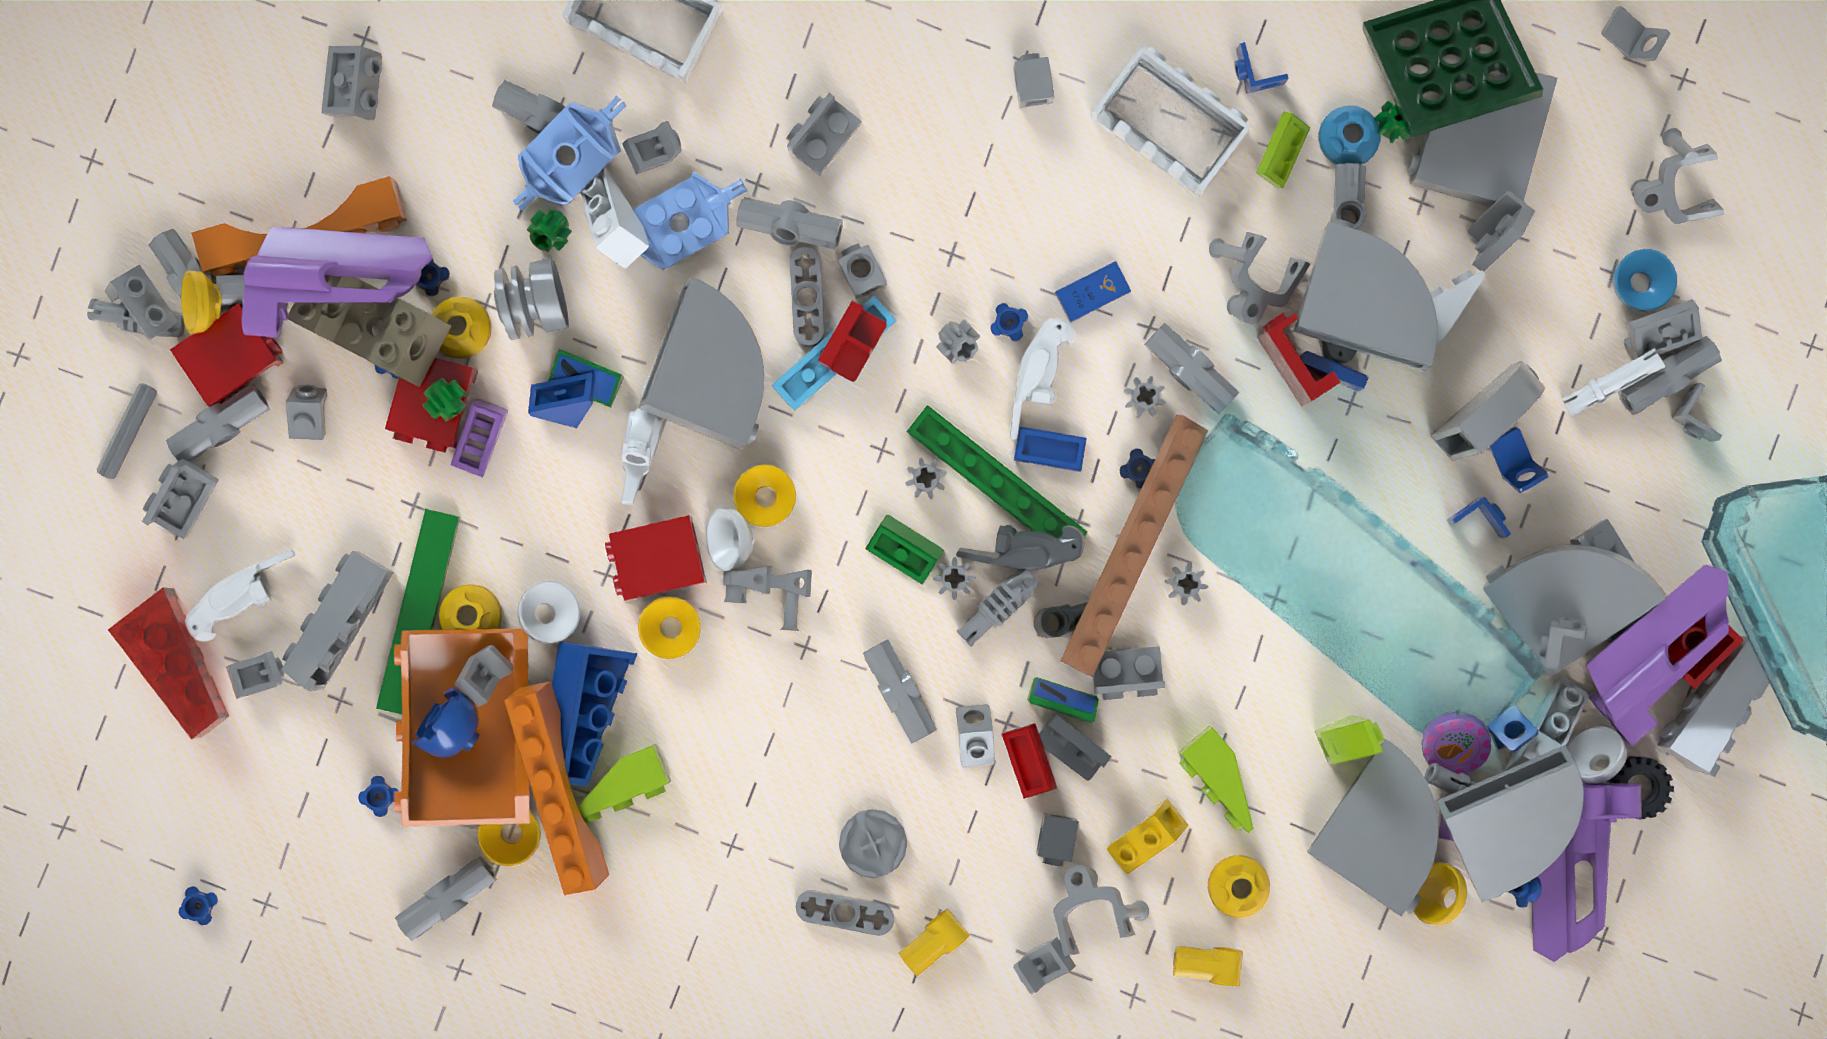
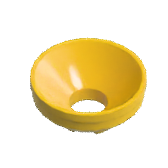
[181,270,222,334]
[432,297,492,359]
[733,464,796,527]
[439,584,502,630]
[638,597,701,659]
[477,811,541,866]
[1207,855,1270,918]
[1413,862,1467,926]

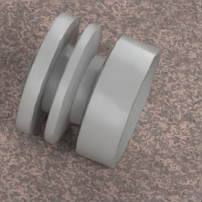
[494,258,569,341]

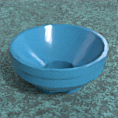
[1318,105,1381,165]
[1613,249,1677,311]

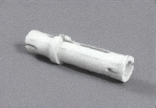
[1562,348,1665,418]

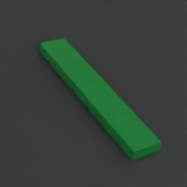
[906,405,1088,538]
[376,509,460,715]

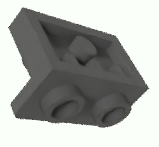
[1039,713,1112,781]

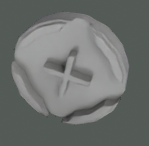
[839,809,907,878]

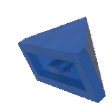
[528,372,595,428]

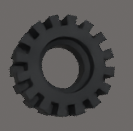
[1605,756,1674,819]

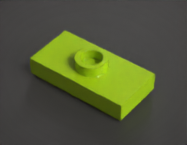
[1256,111,1311,189]

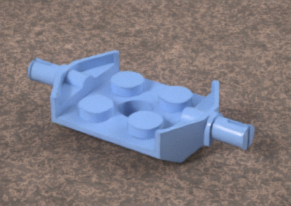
[513,96,627,211]
[616,172,748,270]

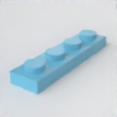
[772,295,897,412]

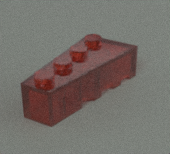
[108,587,229,739]

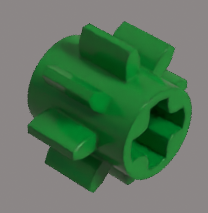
[1374,100,1410,143]
[527,209,572,252]
[423,378,467,421]

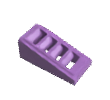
[450,399,508,477]

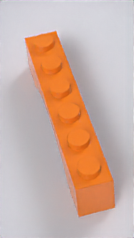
[191,176,407,279]
[504,681,610,896]

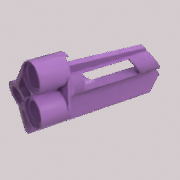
[242,226,433,337]
[1585,564,1729,747]
[1532,783,1642,962]

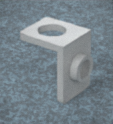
[1601,6,1671,61]
[1672,382,1722,442]
[956,704,995,767]

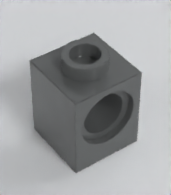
[1036,813,1079,867]

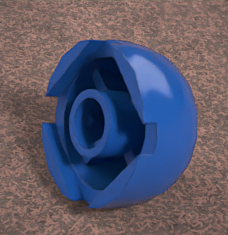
[413,687,479,758]

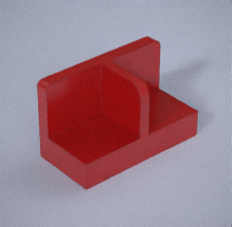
[818,300,887,382]

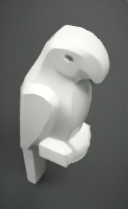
[1010,319,1075,439]
[621,378,663,505]
[185,550,296,641]

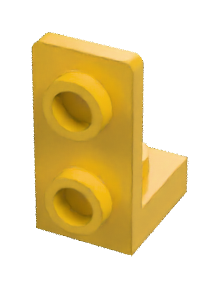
[1107,798,1189,874]

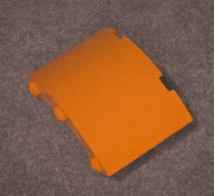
[394,629,530,827]

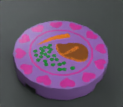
[1421,713,1491,774]

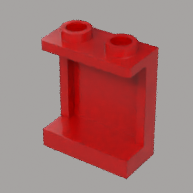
[170,303,284,407]
[1257,312,1341,407]
[385,357,478,453]
[605,515,707,601]

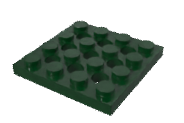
[1363,0,1543,137]

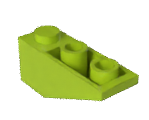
[1314,715,1384,764]
[1178,726,1254,833]
[578,744,671,824]

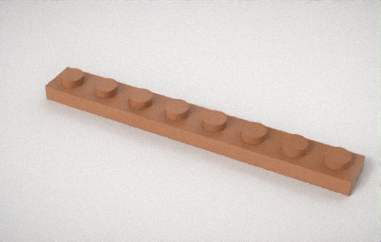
[1060,414,1209,677]

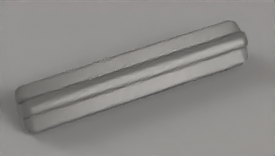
[97,383,157,479]

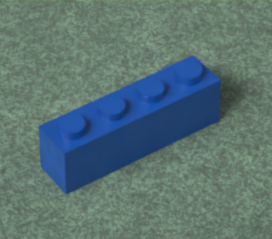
[552,641,637,786]

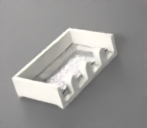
[562,0,723,83]
[1090,45,1252,197]

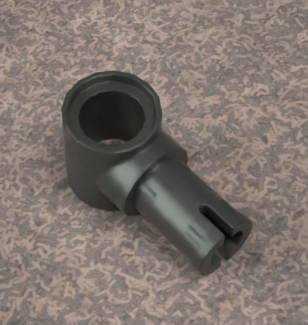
[1033,602,1088,638]

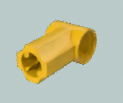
[898,908,970,976]
[1173,946,1243,987]

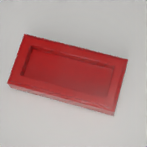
[1001,723,1057,799]

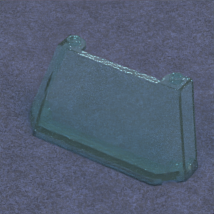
[1701,475,1827,745]

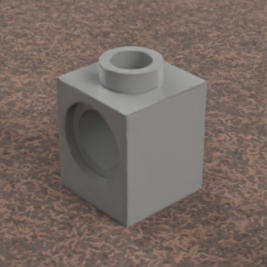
[1013,53,1055,108]
[838,243,887,300]

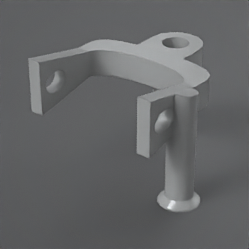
[1631,128,1724,224]
[1209,232,1311,324]
[723,566,812,631]
[1053,865,1149,956]

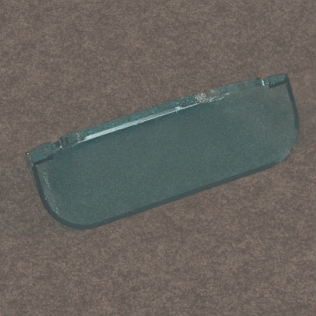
[1175,414,1545,733]

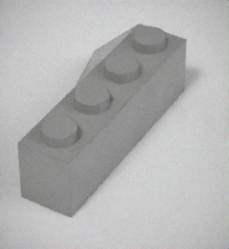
[281,551,394,692]
[1657,635,1782,777]

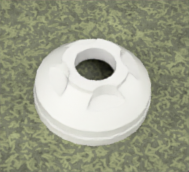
[706,508,756,571]
[517,580,580,643]
[1566,726,1627,784]

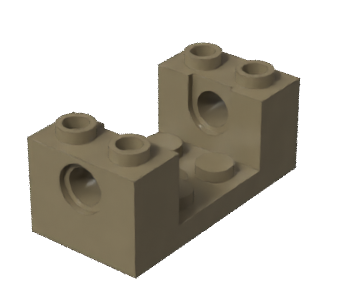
[286,275,451,387]

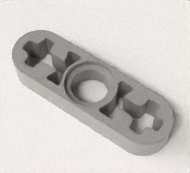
[790,247,824,347]
[796,890,894,936]

